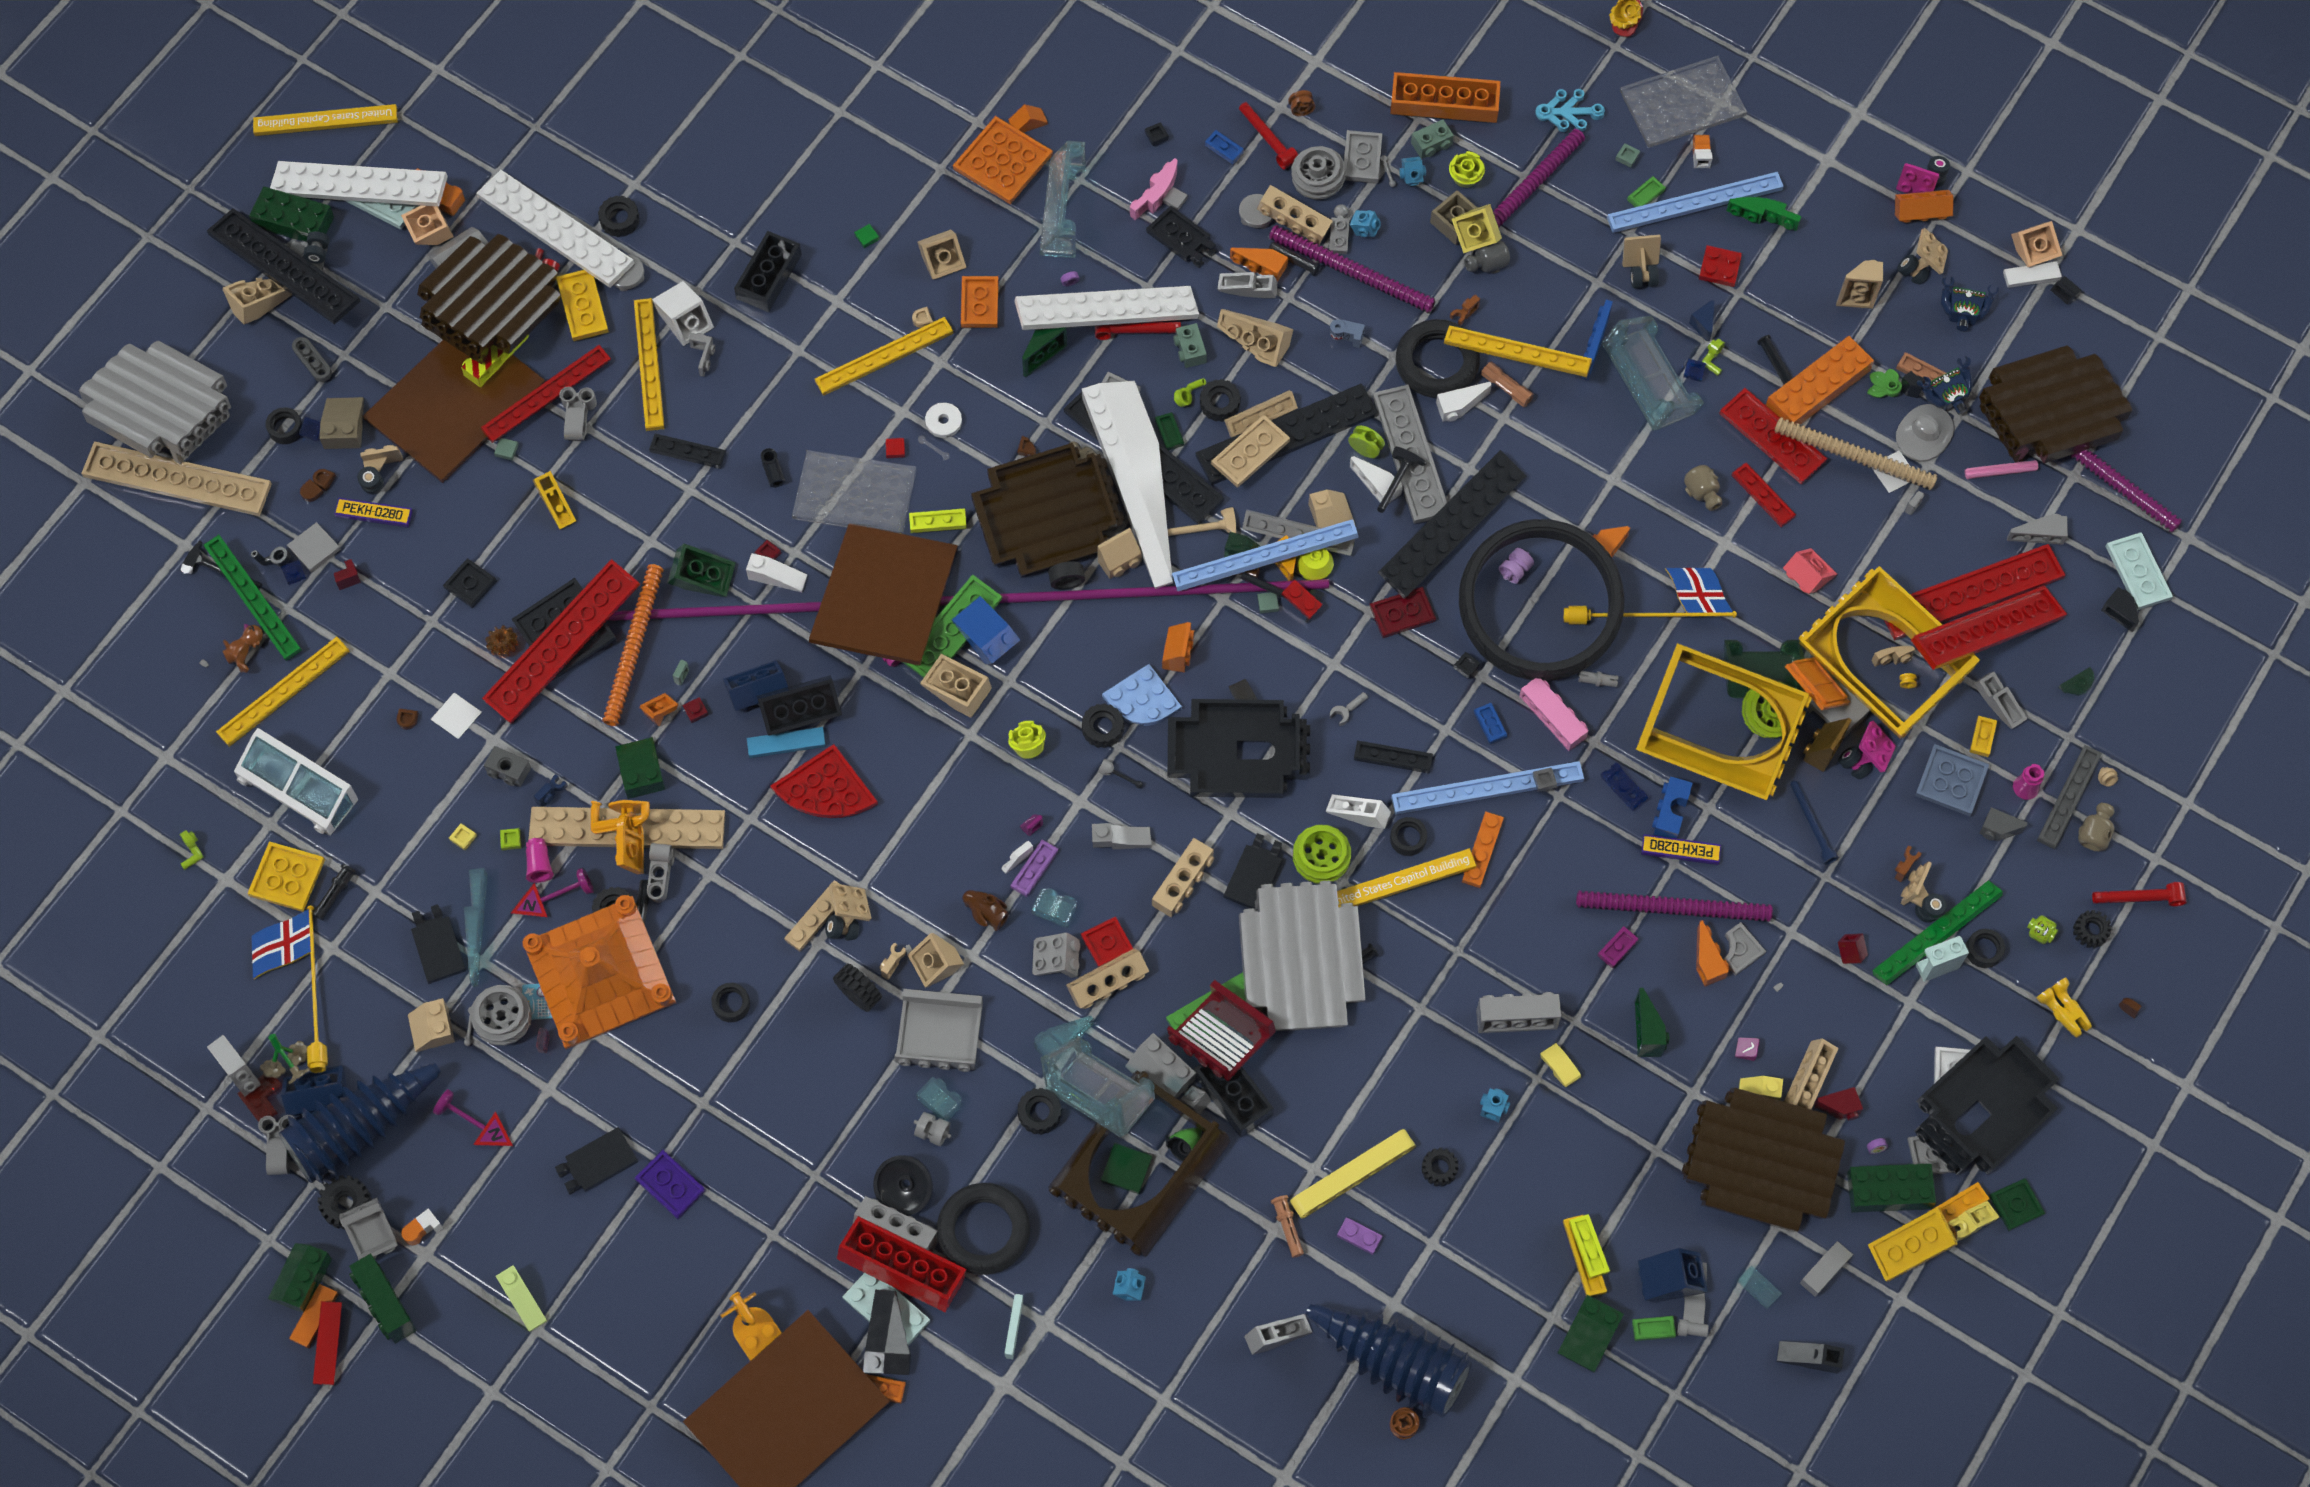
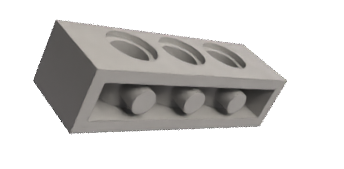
[853,1196,937,1251]

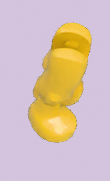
[2036,977,2092,1038]

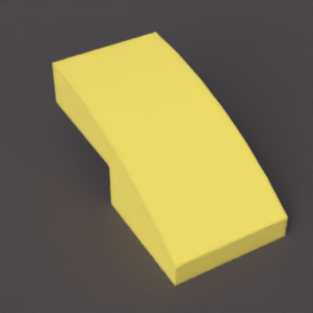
[1540,1043,1581,1087]

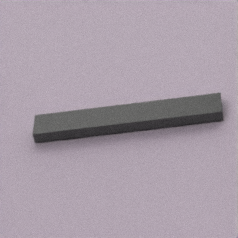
[2037,745,2102,849]

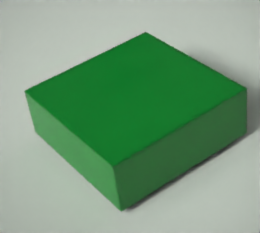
[854,224,879,248]

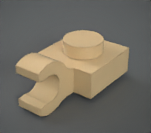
[880,943,906,980]

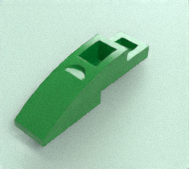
[1726,197,1801,231]

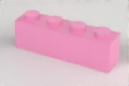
[1519,678,1588,751]

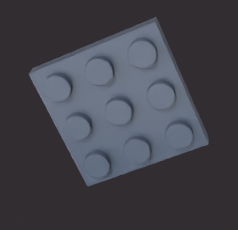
[1915,744,1989,817]

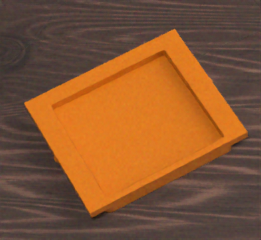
[1785,657,1851,710]

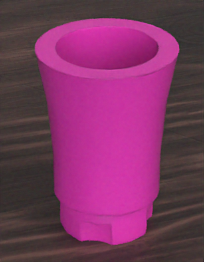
[2013,764,2044,800]
[526,838,554,883]

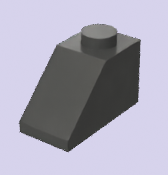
[1979,807,2027,841]

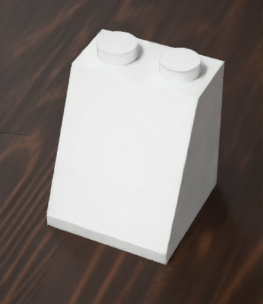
[652,281,714,346]

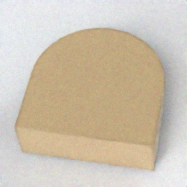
[912,307,933,328]

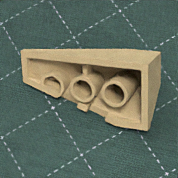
[223,277,292,324]
[1217,309,1294,367]

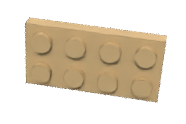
[1211,415,1290,488]

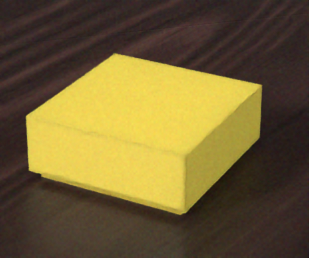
[449,823,477,850]

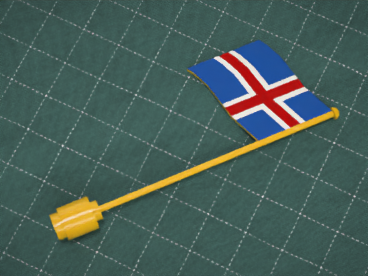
[1563,568,1737,625]
[251,905,328,1073]

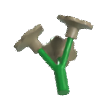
[259,1034,310,1084]

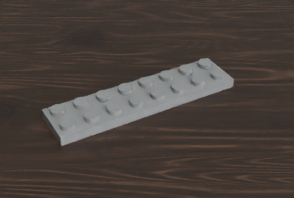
[1373,385,1447,524]

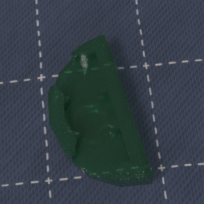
[2058,667,2094,696]

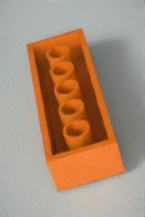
[1390,72,1501,123]
[1766,336,1874,425]

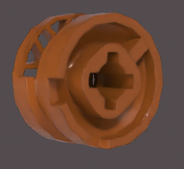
[1288,90,1316,116]
[1390,1407,1419,1440]

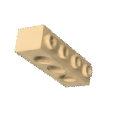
[1257,185,1333,245]
[1152,838,1214,918]
[1066,948,1149,1009]
[1784,1038,1838,1109]

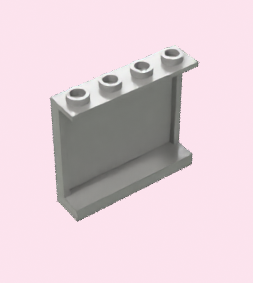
[894,989,983,1072]

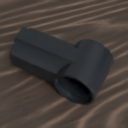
[760,448,786,488]

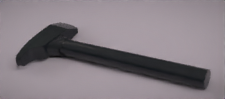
[1377,446,1427,513]
[180,541,262,590]
[1240,572,1324,623]

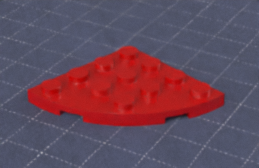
[770,744,878,818]

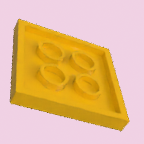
[247,841,325,912]

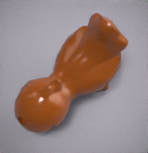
[222,624,263,673]

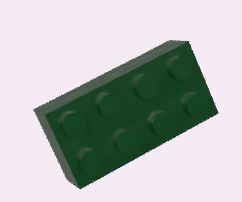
[249,186,334,242]
[1847,1164,1936,1213]
[349,1253,417,1344]

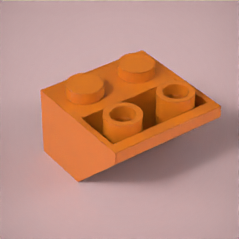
[1162,622,1194,672]

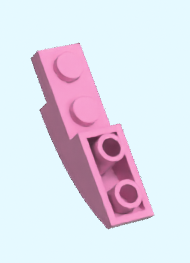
[1130,158,1178,220]

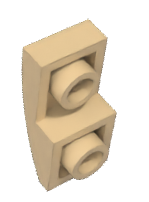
[1871,646,1915,667]

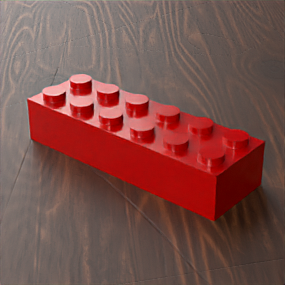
[837,1216,966,1312]

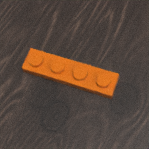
[1462,811,1504,888]

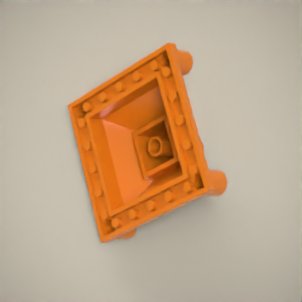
[523,895,676,1049]

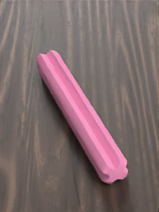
[1965,460,2038,479]

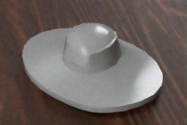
[1896,404,1954,462]

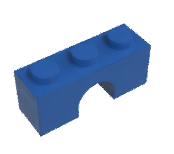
[1652,776,1693,839]

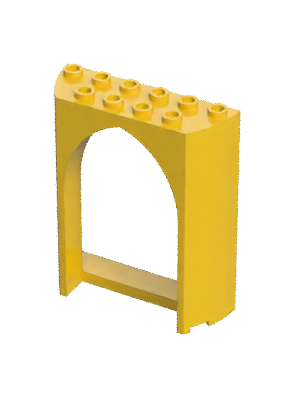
[1798,566,1980,739]
[1636,643,1812,800]

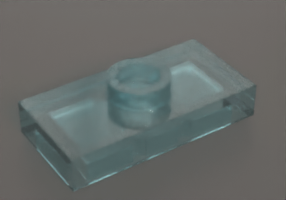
[1737,1265,1782,1309]

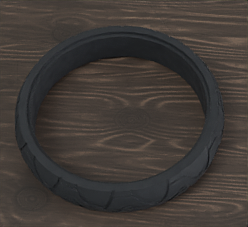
[1459,519,1624,681]

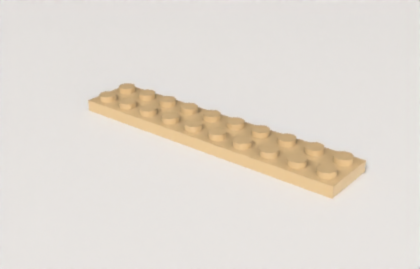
[81,442,272,516]
[529,807,725,849]

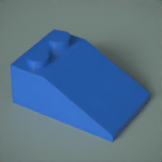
[951,596,1020,664]

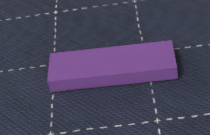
[1010,840,1058,897]

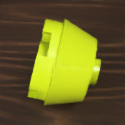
[1449,151,1485,188]
[1296,548,1334,580]
[1008,721,1046,759]

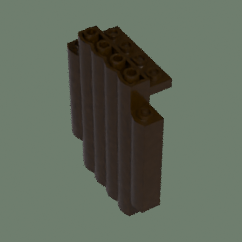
[417,234,561,364]
[1979,345,2133,463]
[971,443,1125,578]
[1682,1087,1845,1232]

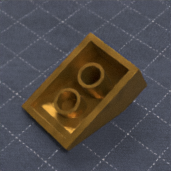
[1803,718,1852,772]

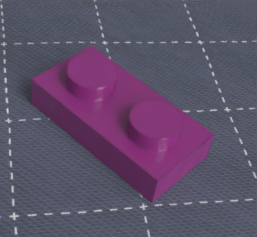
[1597,926,1638,968]

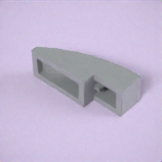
[1218,272,1278,298]
[1973,671,2027,729]
[1800,1241,1853,1297]

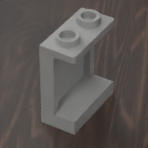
[1807,680,1870,738]
[339,1198,398,1260]

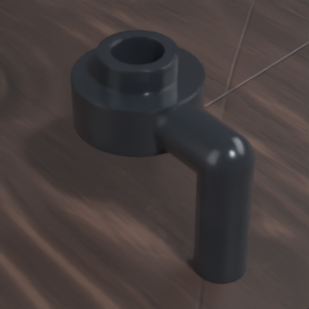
[251,547,291,567]

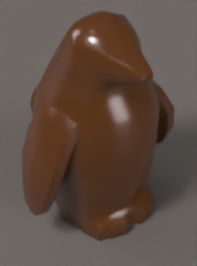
[962,890,1009,931]

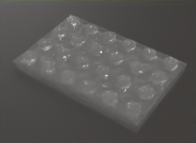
[1620,56,1747,148]
[792,450,917,534]

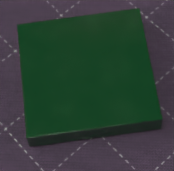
[1101,1143,1152,1194]
[1989,1178,2045,1231]

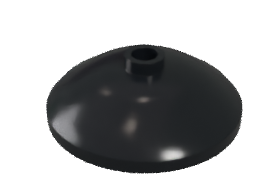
[873,1155,933,1216]

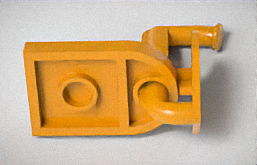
[591,800,650,875]
[720,1292,782,1361]

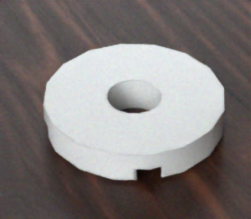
[925,403,962,438]

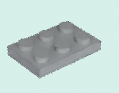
[1344,130,1382,183]

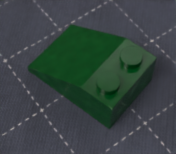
[1022,327,1067,378]
[667,543,736,597]
[615,737,665,799]
[1634,988,1669,1057]
[1557,1295,1624,1373]

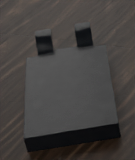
[1146,206,1216,268]
[1223,833,1282,911]
[411,904,466,984]
[555,1127,638,1195]

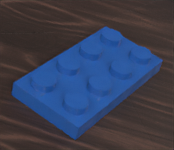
[1582,300,1613,380]

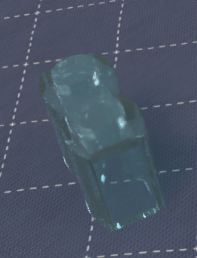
[1032,888,1077,928]
[916,1077,962,1121]

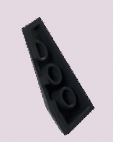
[863,1289,911,1375]

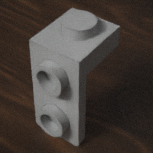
[689,333,715,377]

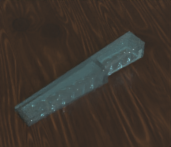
[464,868,488,987]

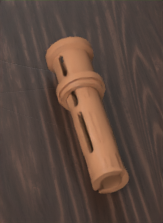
[1271,1195,1304,1258]

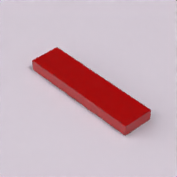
[1731,463,1796,528]
[313,1301,342,1386]

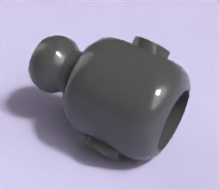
[1464,240,1510,273]

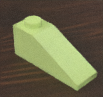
[496,1265,547,1332]

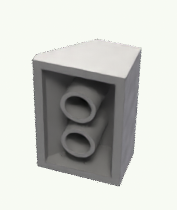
[426,227,488,268]
[1125,1033,1196,1107]

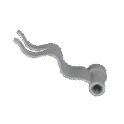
[1677,1263,1708,1337]

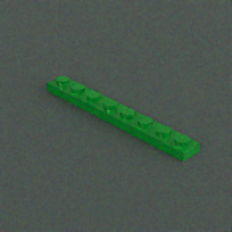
[203,535,302,661]
[1872,880,2003,986]

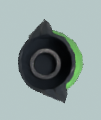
[1165,1127,1202,1161]

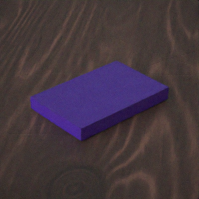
[634,1150,706,1220]

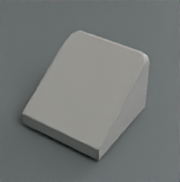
[1180,1085,1211,1115]

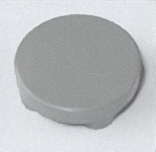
[1239,194,1273,229]
[614,255,645,291]

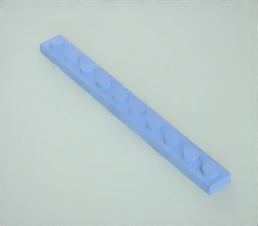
[1607,172,1784,233]
[1172,519,1359,591]
[1391,761,1584,815]

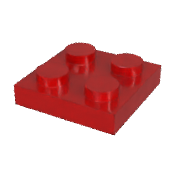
[1699,245,1742,287]
[1081,916,1133,967]

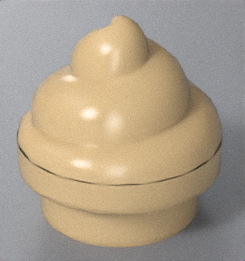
[2098,767,2118,787]

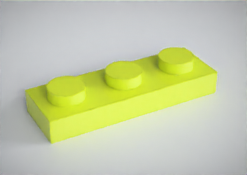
[909,509,967,533]
[1569,1214,1610,1279]

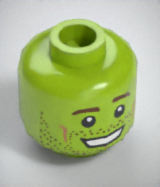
[2027,915,2058,945]

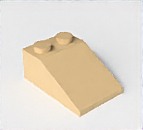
[920,654,992,718]

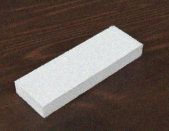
[2003,261,2062,288]

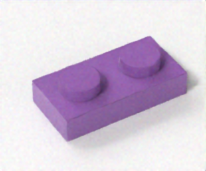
[1337,1217,1382,1255]

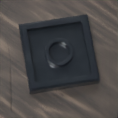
[443,558,497,608]

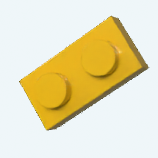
[1969,716,1997,757]

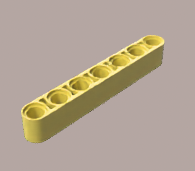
[1290,1129,1416,1219]

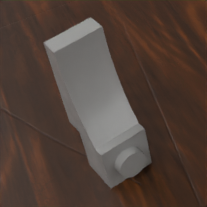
[1092,823,1151,850]

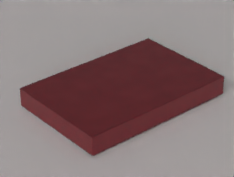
[1369,587,1436,638]

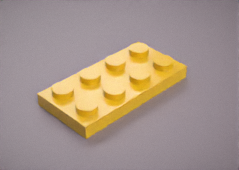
[557,270,609,341]
[1868,1207,1958,1282]

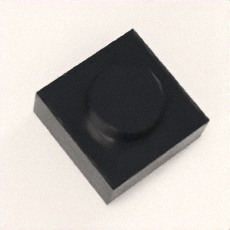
[1145,122,1169,146]
[1453,652,1480,679]

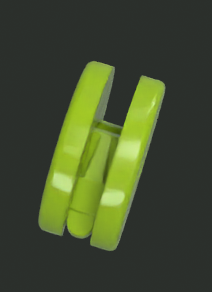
[1348,425,1385,458]

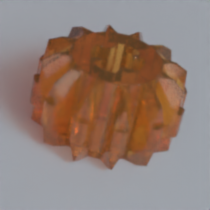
[485,625,518,658]

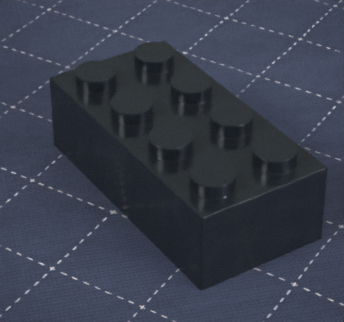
[734,231,802,312]
[757,675,842,736]
[1194,1046,1274,1137]

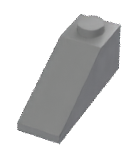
[2007,514,2068,545]
[1244,1314,1312,1355]

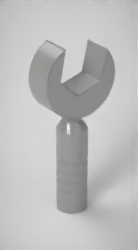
[1330,692,1368,726]

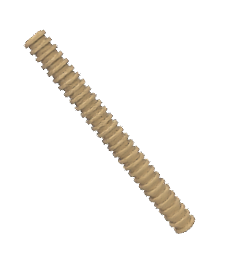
[1774,417,1937,490]

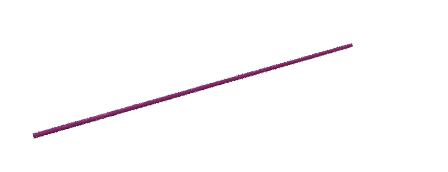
[607,579,1329,621]

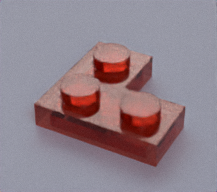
[237,1075,282,1122]

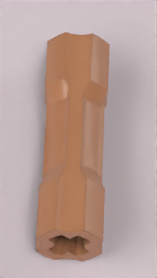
[1481,361,1534,407]

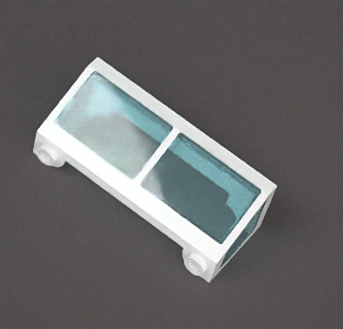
[234,728,358,836]

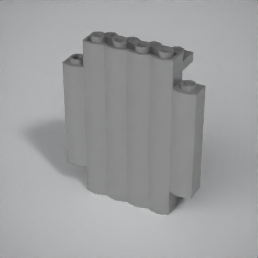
[79,340,231,464]
[1239,881,1365,1031]

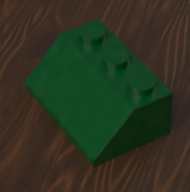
[268,1243,332,1313]

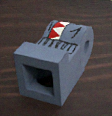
[1330,319,1365,348]

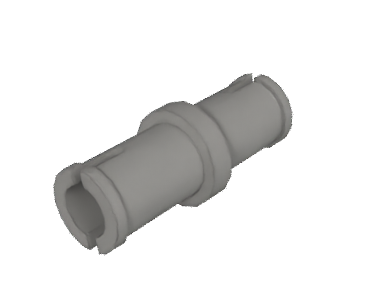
[1578,671,1618,688]

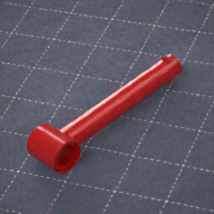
[1239,102,1298,170]
[1095,322,1181,340]
[2092,882,2187,906]

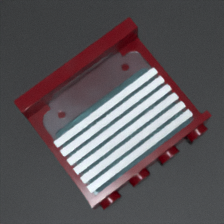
[1167,980,1276,1081]

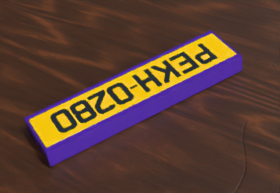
[334,498,413,528]
[1641,834,1721,865]

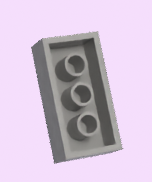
[1476,992,1561,1033]

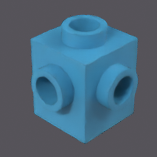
[1399,157,1426,186]
[1350,210,1381,237]
[1480,1088,1510,1123]
[1113,1268,1146,1301]

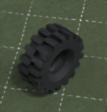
[833,963,882,1012]
[317,1175,372,1229]

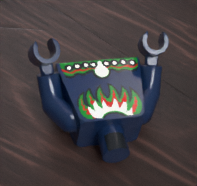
[1941,277,1999,331]
[1917,356,1972,415]

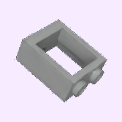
[207,1035,261,1097]

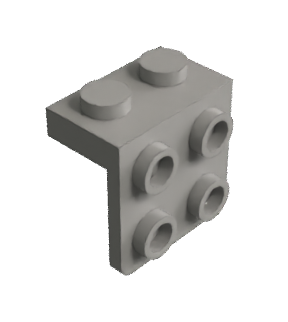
[1032,933,1080,978]

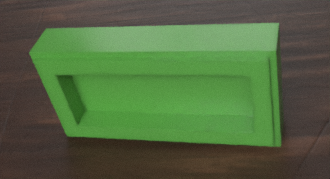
[1627,176,1666,207]
[1632,1316,1676,1341]

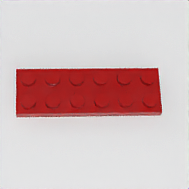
[1719,388,1827,484]

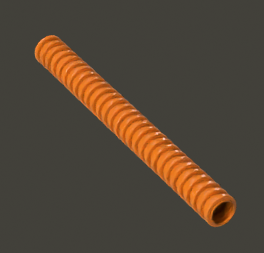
[602,564,664,726]

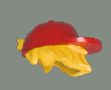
[1609,0,1643,37]

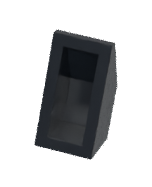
[2101,587,2139,632]

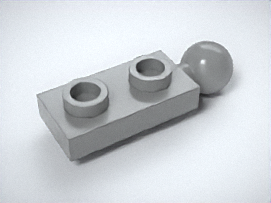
[1329,204,1349,254]

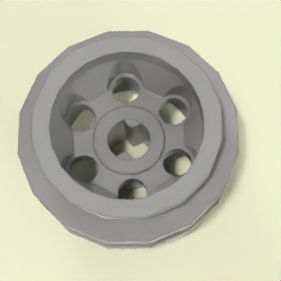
[1291,146,1345,199]
[470,985,532,1046]

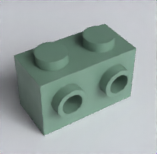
[1411,119,1454,159]
[1173,323,1207,368]

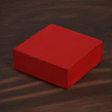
[886,438,905,458]

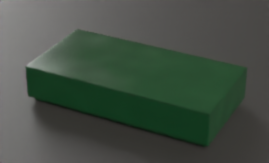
[1155,412,1184,451]

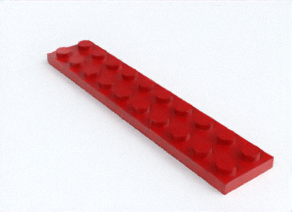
[1884,544,2065,641]
[482,559,640,724]
[1911,585,2067,670]

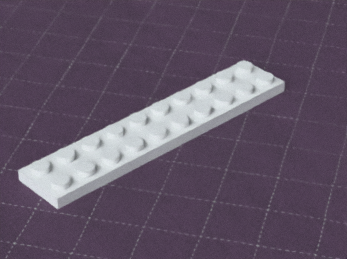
[270,161,448,207]
[476,170,634,288]
[1015,286,1199,330]

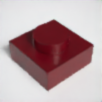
[682,697,708,724]

